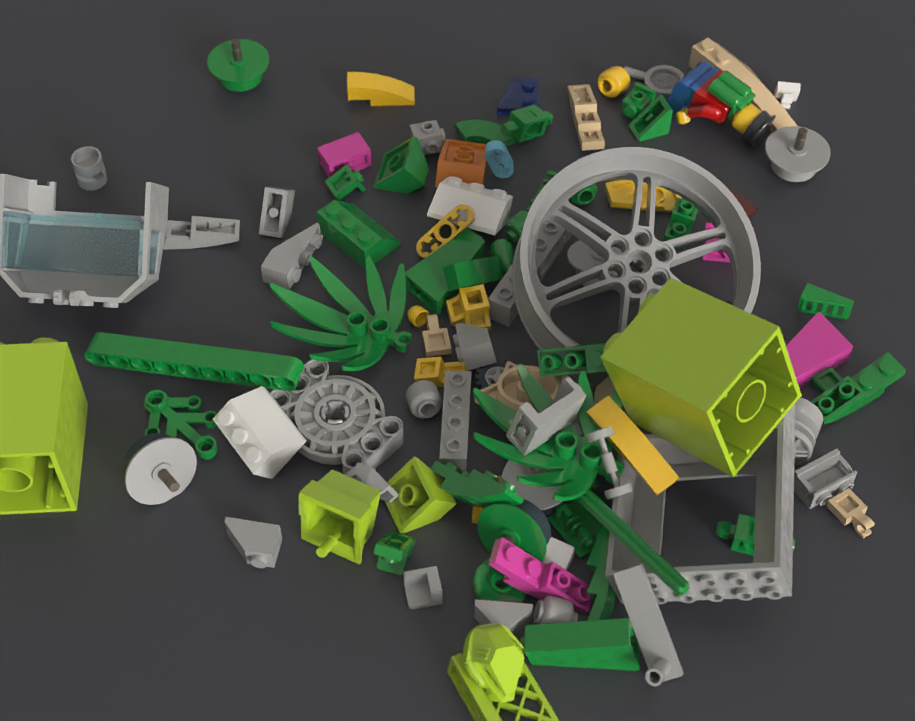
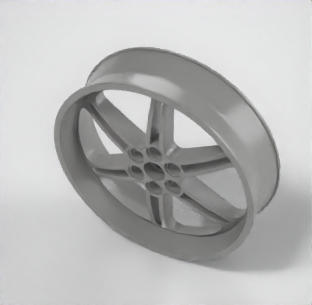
[512,147,761,387]

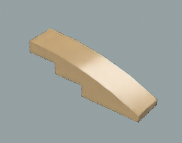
[568,84,605,150]

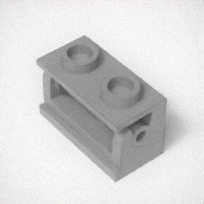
[794,449,857,509]

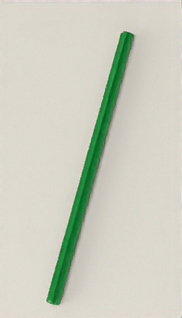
[473,395,689,596]

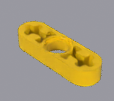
[416,204,476,258]

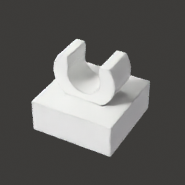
[774,82,801,109]

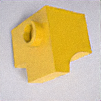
[446,284,491,331]

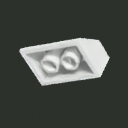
[427,177,513,235]
[213,386,306,479]

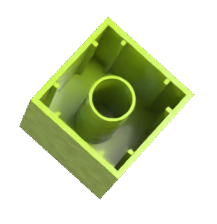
[600,278,802,478]
[0,338,88,515]

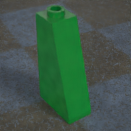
[405,228,485,317]
[521,618,640,671]

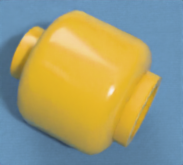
[598,66,630,98]

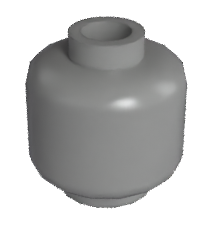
[405,380,442,419]
[533,595,578,624]

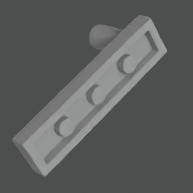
[613,563,684,686]

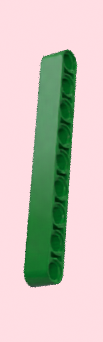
[84,332,304,391]

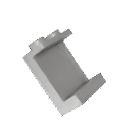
[506,376,586,456]

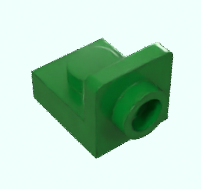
[325,164,366,200]

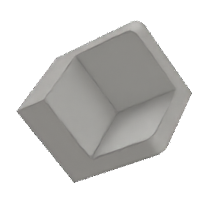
[403,566,442,610]

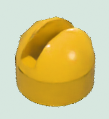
[407,305,429,327]

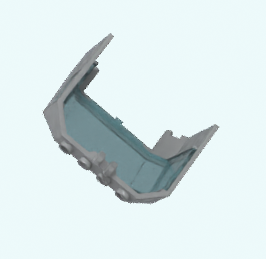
[0,174,169,308]

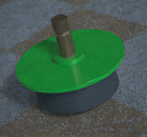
[478,499,551,562]

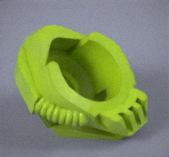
[462,623,524,703]

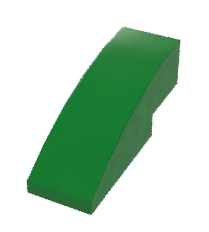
[443,256,504,291]

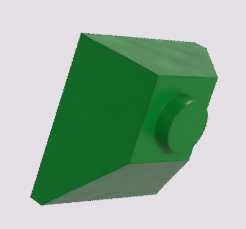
[373,135,429,194]

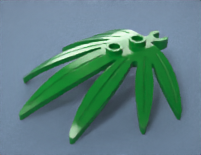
[270,256,412,371]
[473,363,625,501]

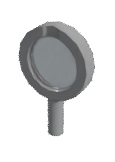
[624,65,684,100]

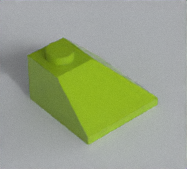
[385,457,457,534]

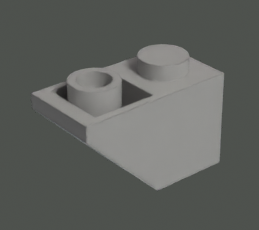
[453,323,497,371]

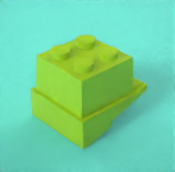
[299,470,381,565]

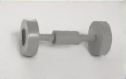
[585,426,633,500]

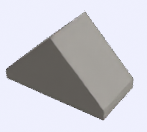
[474,599,533,635]

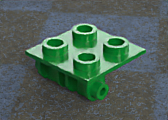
[547,500,602,559]

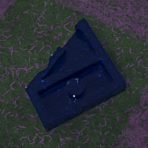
[497,78,540,115]

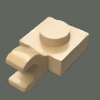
[422,314,451,357]
[826,488,874,538]

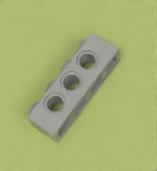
[439,370,471,474]

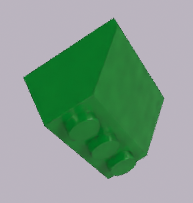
[316,200,401,270]

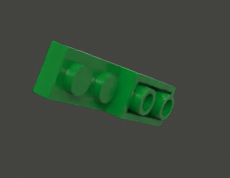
[811,352,906,424]
[431,460,524,508]

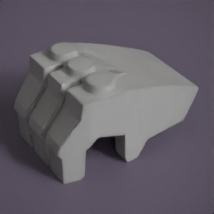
[345,462,399,503]

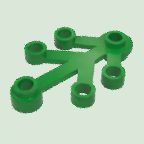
[144,390,218,460]

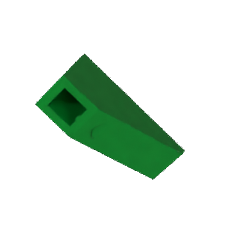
[537,342,607,377]

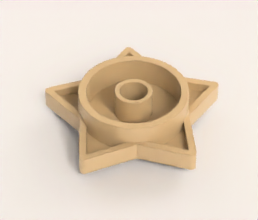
[475,362,567,411]

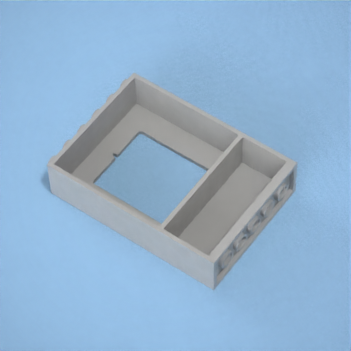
[605,404,795,604]

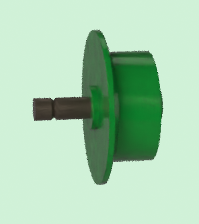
[207,38,269,92]

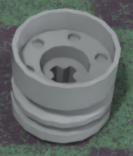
[794,397,823,466]

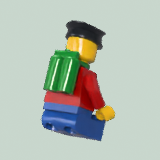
[667,61,776,147]

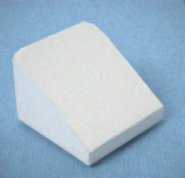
[542,537,575,571]

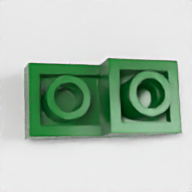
[662,197,698,249]

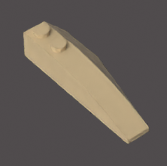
[689,38,797,132]

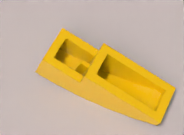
[347,72,415,106]

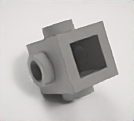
[410,120,446,155]

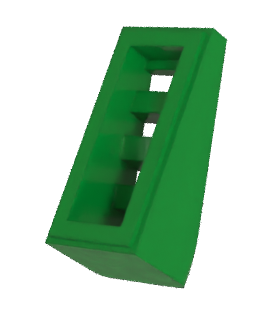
[797,283,855,320]

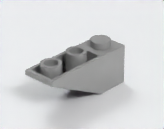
[261,223,323,290]

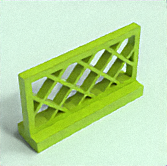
[447,653,559,721]

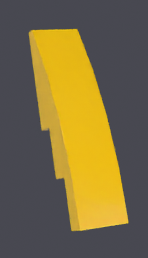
[586,395,679,496]

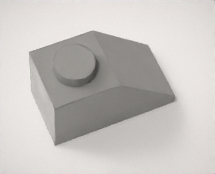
[259,186,295,238]
[224,517,282,568]

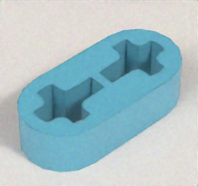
[485,140,514,178]

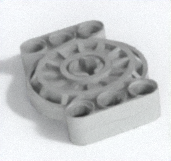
[270,359,404,475]

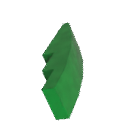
[587,524,616,621]

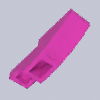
[488,537,592,614]

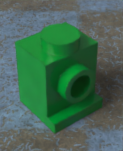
[621,82,656,119]

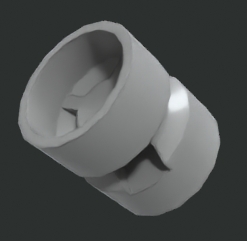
[71,146,108,191]

